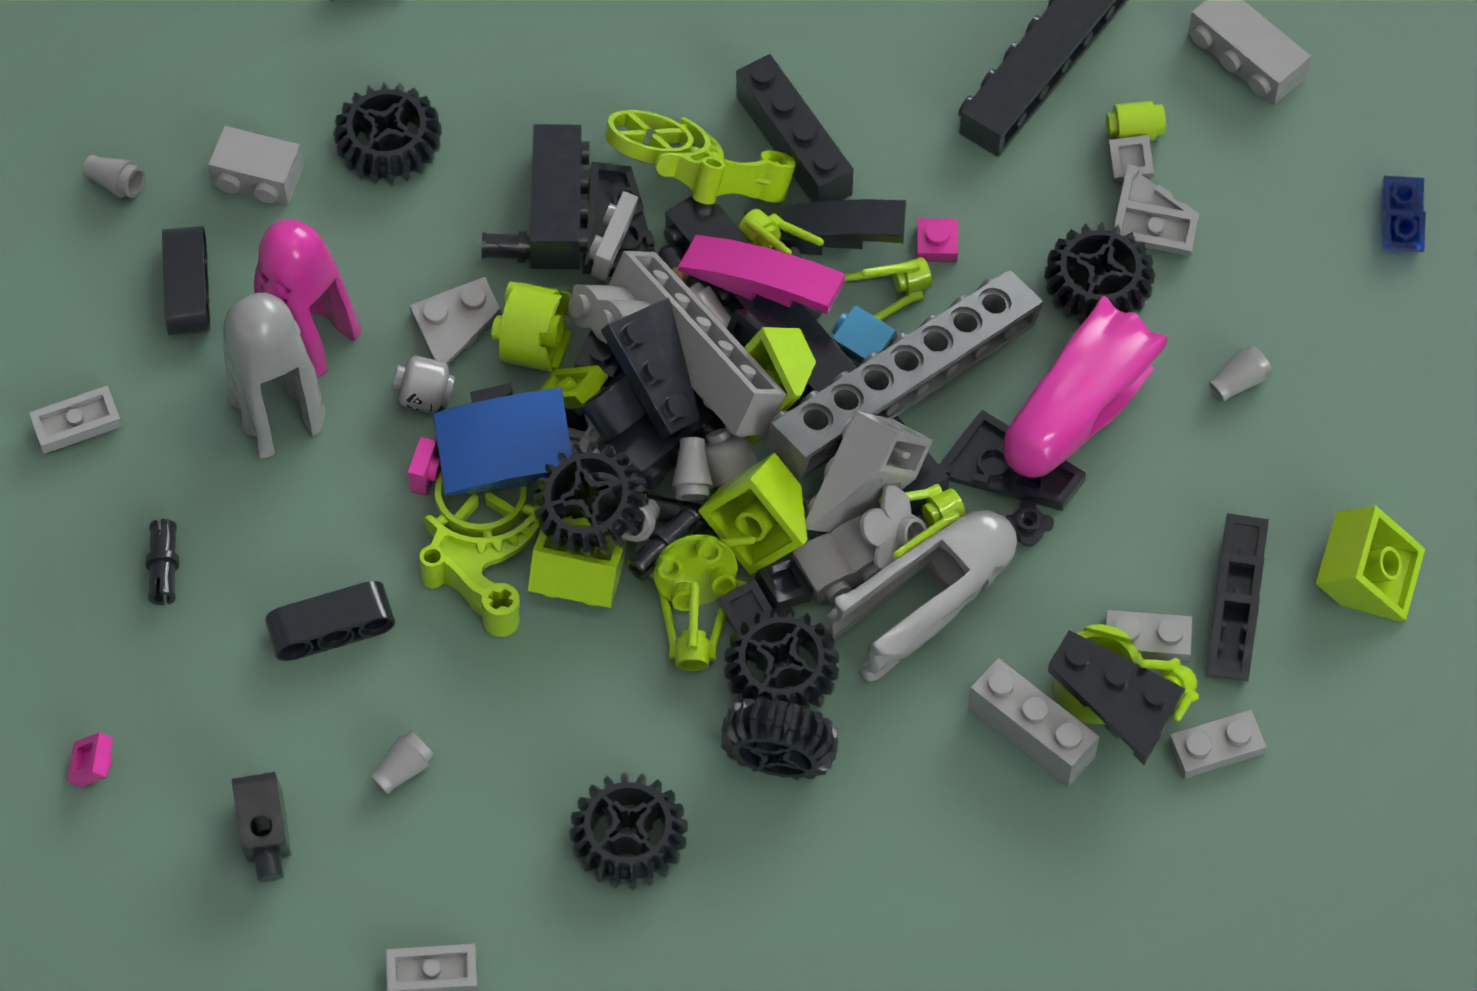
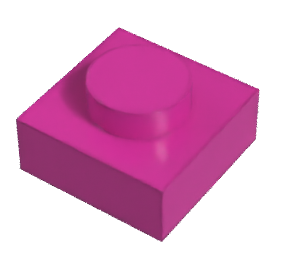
[917,218,958,262]
[408,437,441,496]
[67,732,113,787]

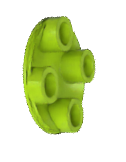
[653,535,738,612]

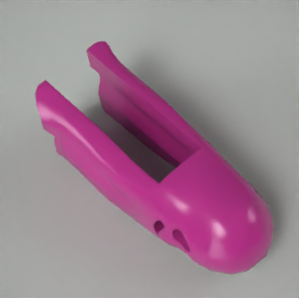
[253,219,362,377]
[1004,296,1167,478]

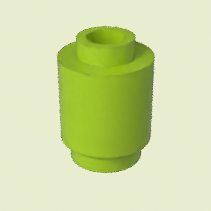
[1106,101,1166,141]

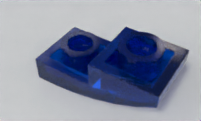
[1381,176,1426,252]

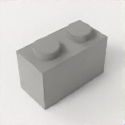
[208,126,304,205]

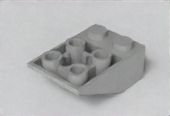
[805,411,933,533]

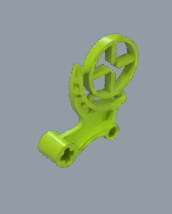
[604,110,796,204]
[420,472,543,637]

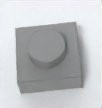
[1109,135,1154,183]

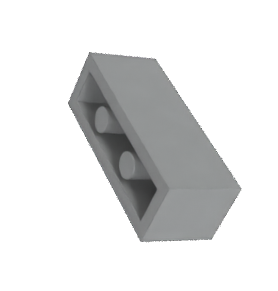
[1188,0,1311,105]
[968,658,1099,787]

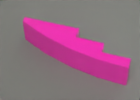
[678,235,845,315]

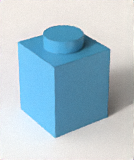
[832,305,898,364]

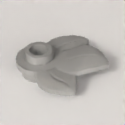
[860,485,927,570]

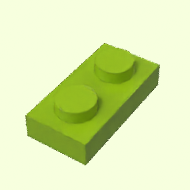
[538,365,609,409]

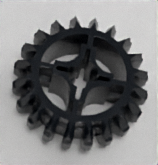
[333,82,442,185]
[1044,222,1155,325]
[533,442,649,558]
[724,608,839,710]
[721,697,838,780]
[569,772,688,890]

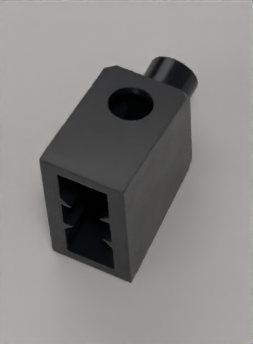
[231,772,291,882]

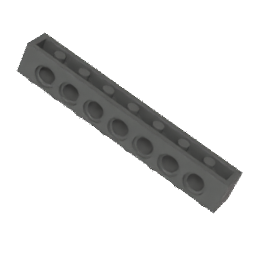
[764,269,1044,481]

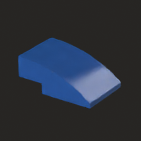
[433,388,572,496]

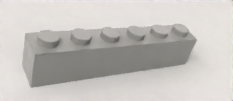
[609,251,787,437]

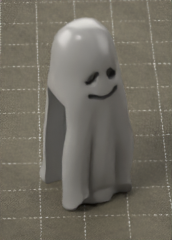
[223,293,325,459]
[824,510,1017,682]

